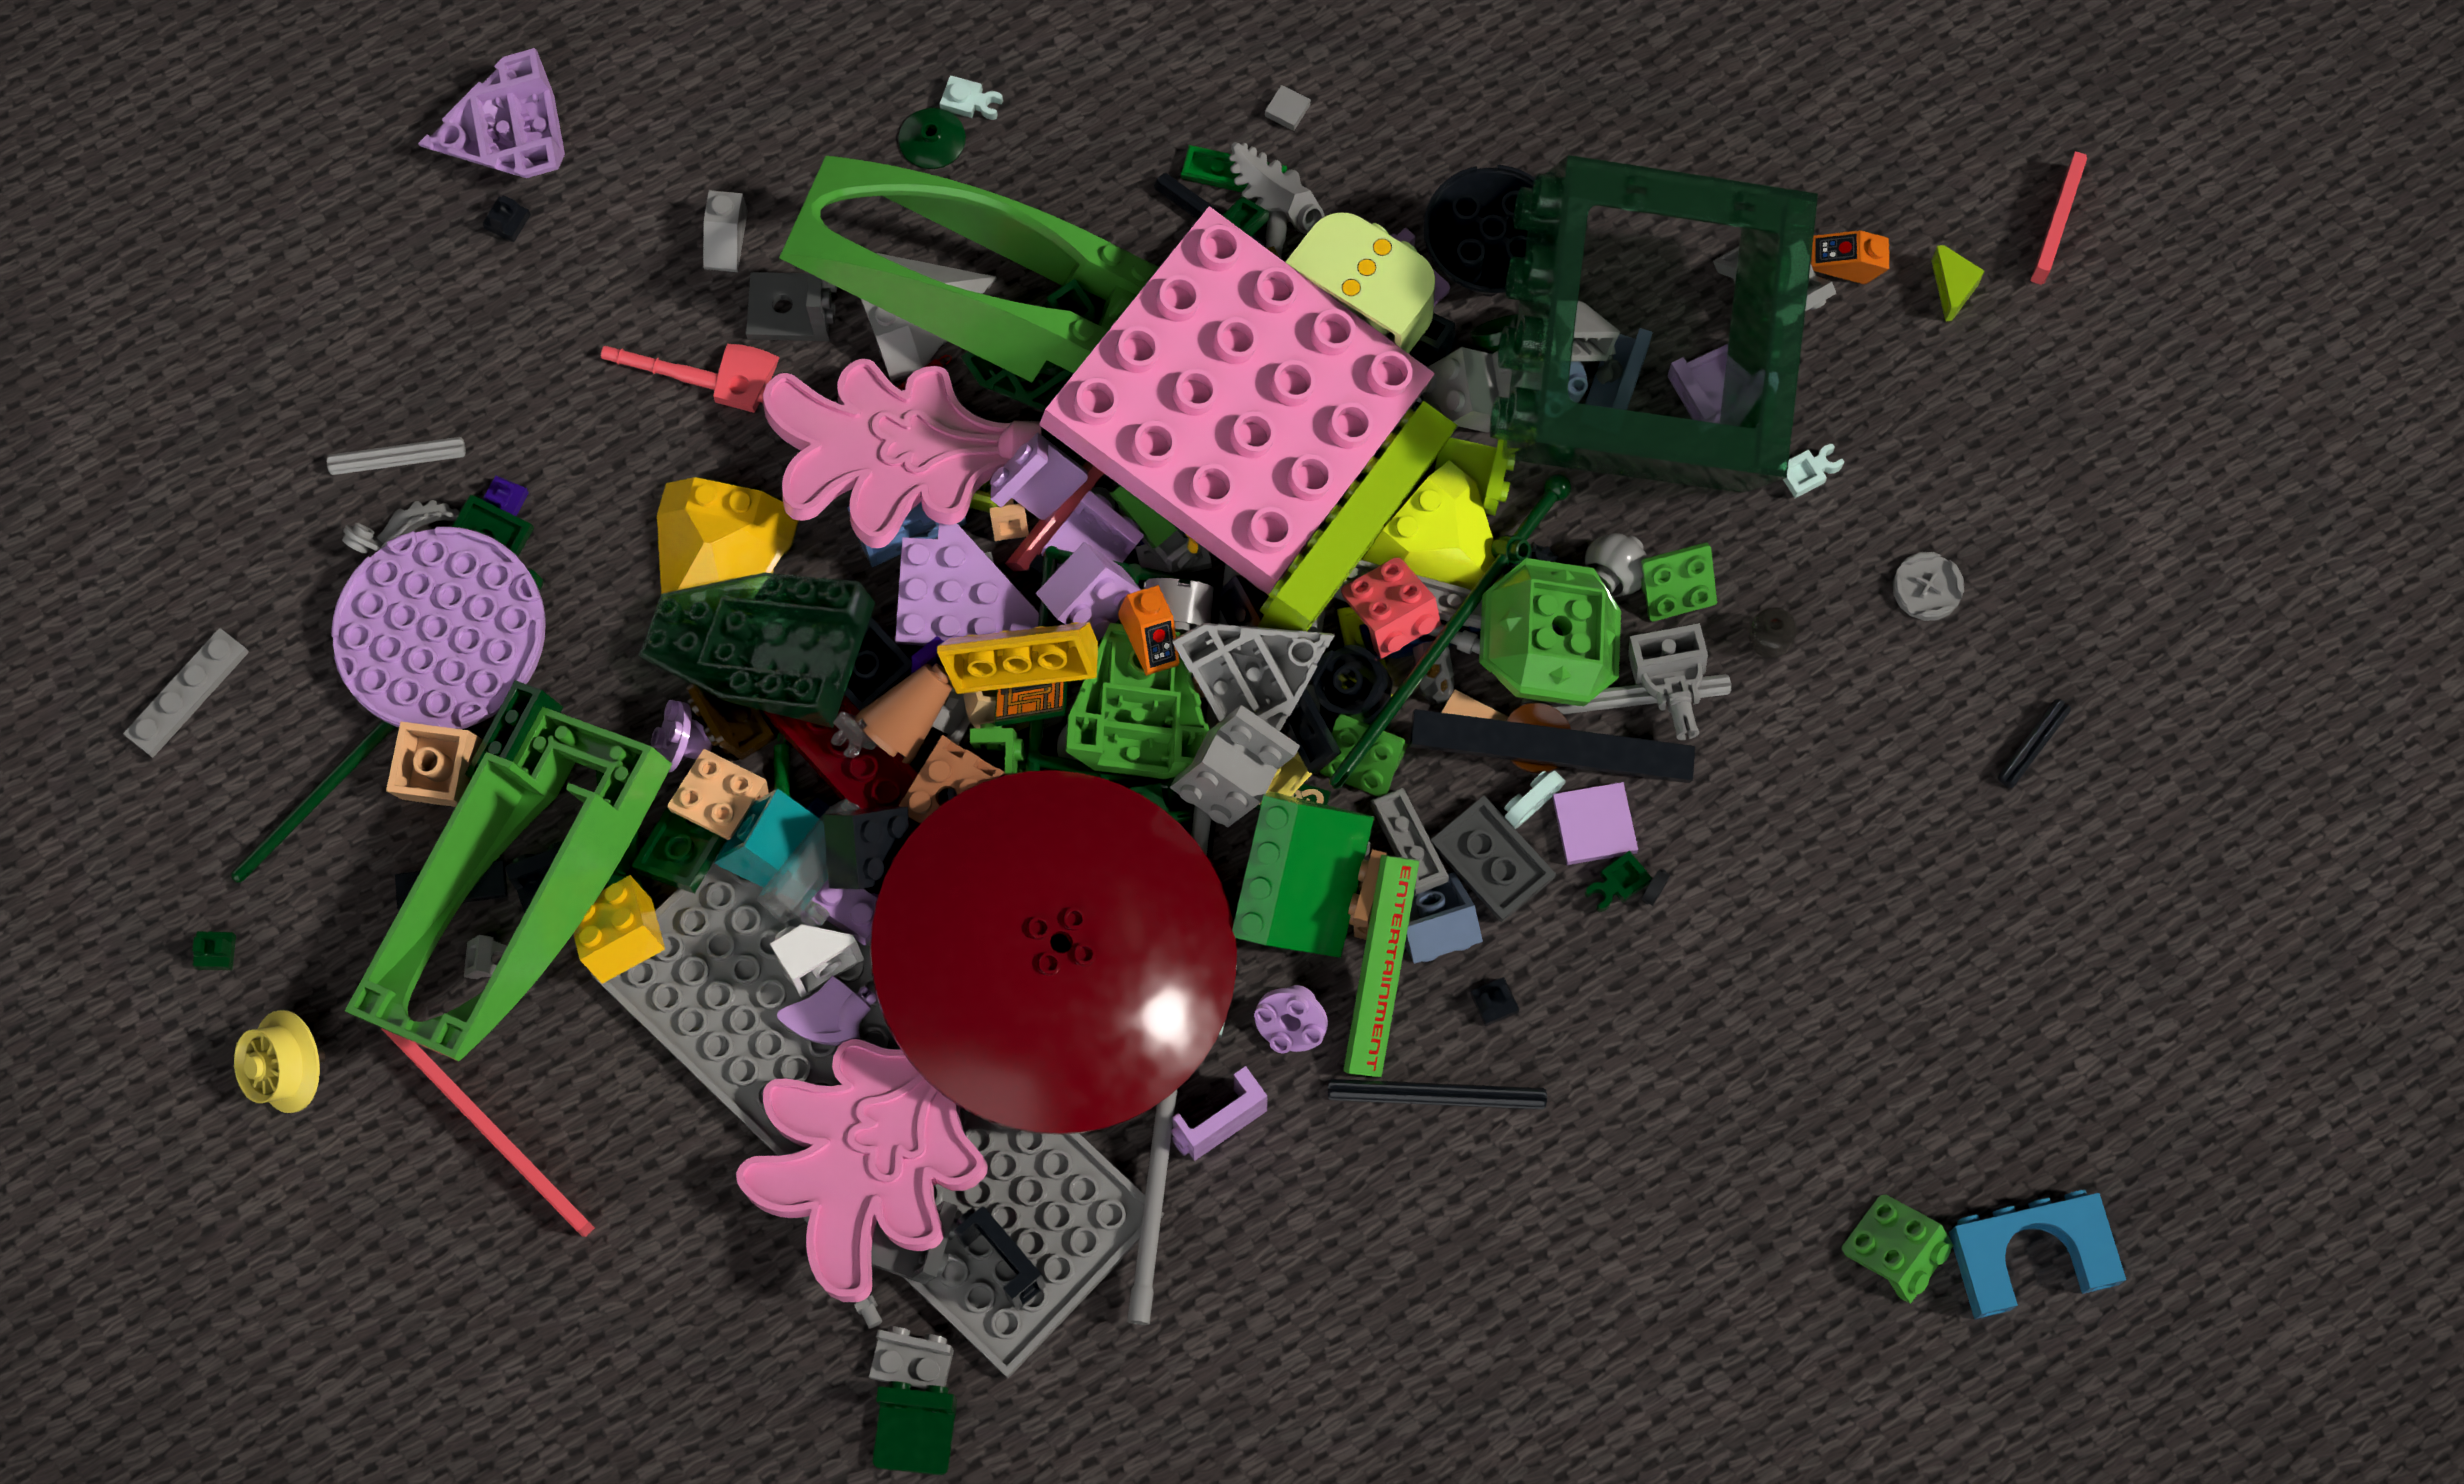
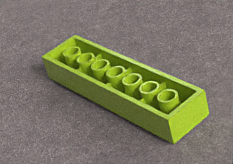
[1257,401,1458,631]

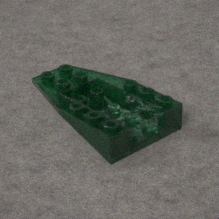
[639,572,875,728]

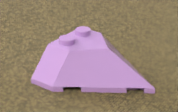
[418,48,565,178]

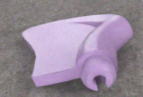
[777,976,877,1046]

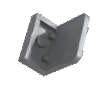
[871,1201,958,1284]

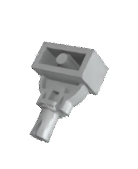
[1628,623,1708,740]

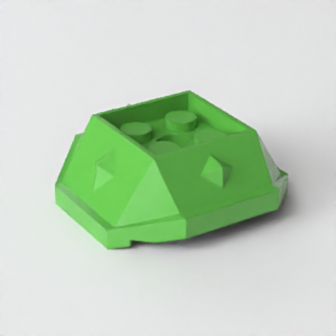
[1479,558,1621,707]

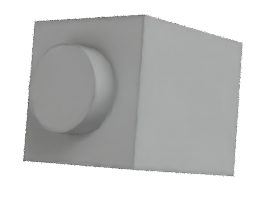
[703,190,748,272]

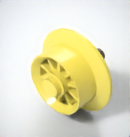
[234,1010,325,1113]

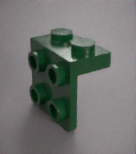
[873,1381,957,1476]

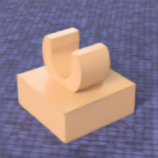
[990,498,1029,541]

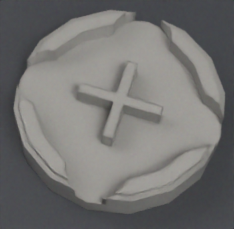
[1893,552,1964,621]

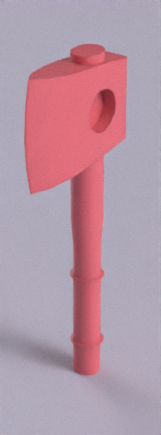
[601,343,779,413]

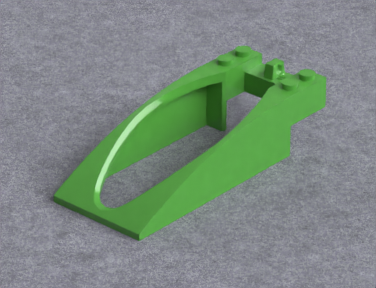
[779,156,1160,382]
[345,707,672,1061]

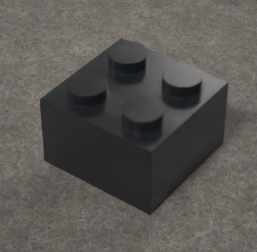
[817,617,912,711]
[823,806,910,889]

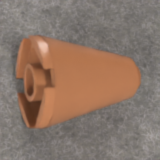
[856,663,953,764]

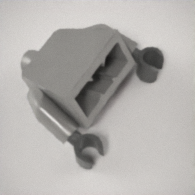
[1533,295,1623,385]

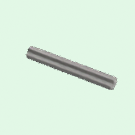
[326,437,466,475]

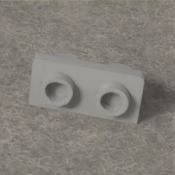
[869,1326,954,1391]

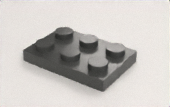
[1430,796,1556,923]

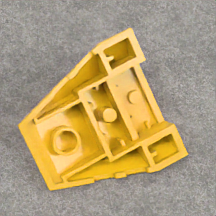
[657,477,799,634]

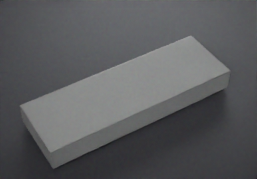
[1371,788,1449,895]

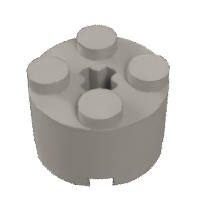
[1143,578,1214,634]

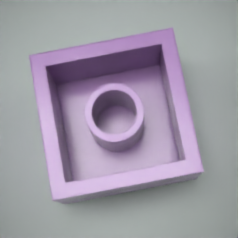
[1036,542,1141,641]

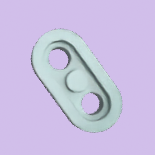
[1504,771,1566,829]

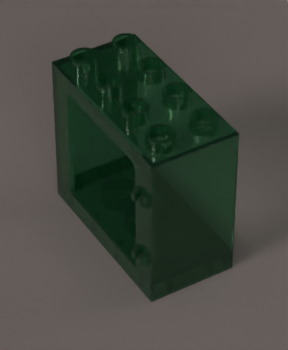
[1489,155,1818,493]

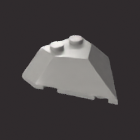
[860,253,997,383]
[1172,623,1335,731]

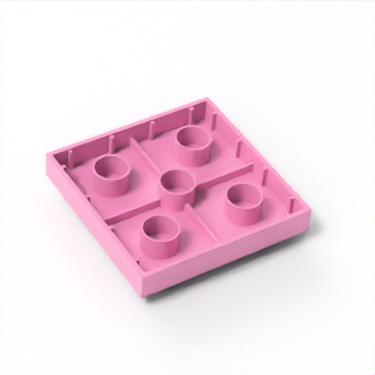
[1039,206,1435,595]

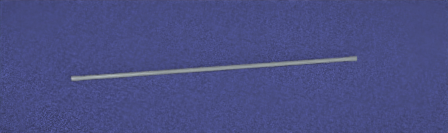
[1127,211,1288,1325]

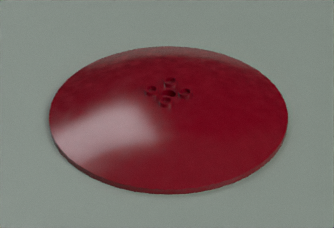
[870,770,1237,1135]

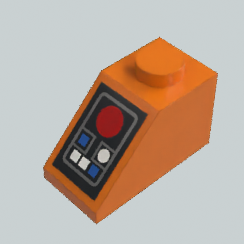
[1808,230,1889,284]
[1118,585,1180,676]

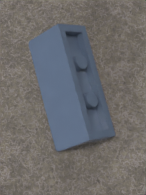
[1580,328,1653,435]

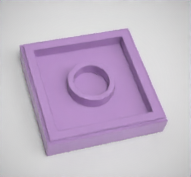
[1552,782,1638,865]

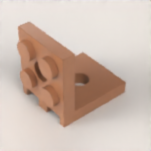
[899,735,1006,824]

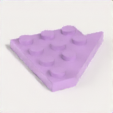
[895,523,1039,646]

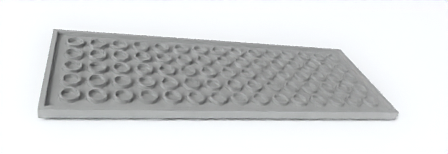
[591,842,1164,1379]

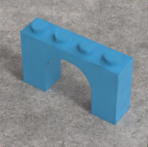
[1949,1190,2126,1319]

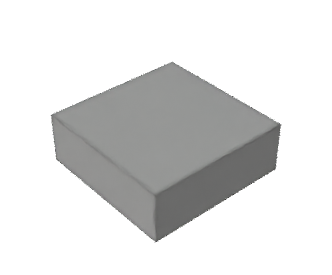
[1265,85,1311,131]

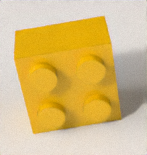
[573,875,665,984]

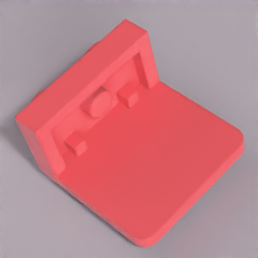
[1341,558,1441,659]

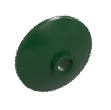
[899,108,966,169]

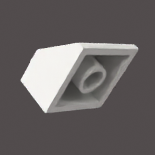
[770,924,864,998]

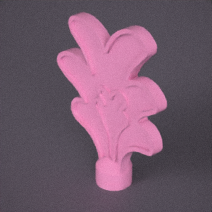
[763,359,1041,548]
[736,1039,988,1302]

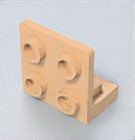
[668,749,769,840]

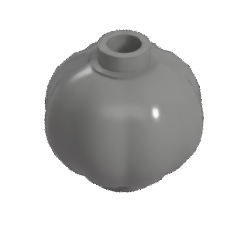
[1585,533,1647,597]

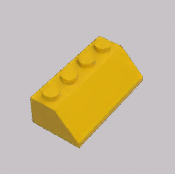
[937,622,1098,694]

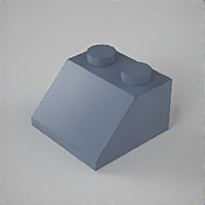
[1405,872,1483,964]

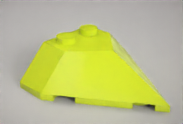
[1362,460,1504,590]

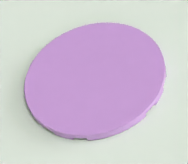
[331,527,546,729]

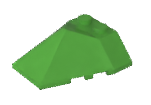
[1065,623,1210,779]

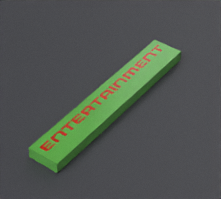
[1343,854,1420,1077]

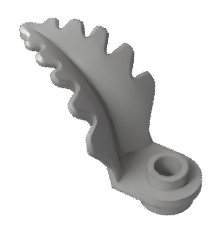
[1229,142,1324,234]
[342,500,460,554]

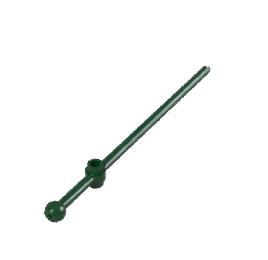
[1329,474,1571,789]
[231,568,543,883]

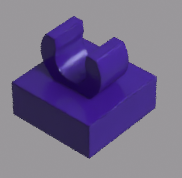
[483,475,529,516]

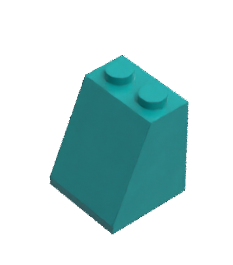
[714,788,828,904]

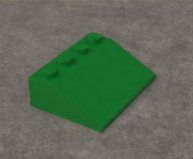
[1232,791,1374,958]

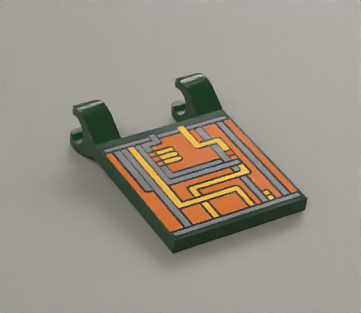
[994,682,1067,726]

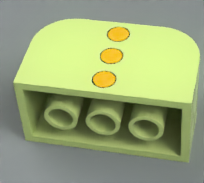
[1285,213,1435,354]

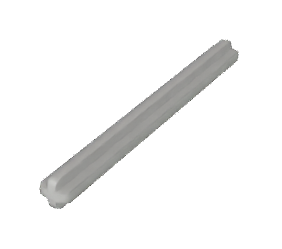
[1521,674,1731,714]

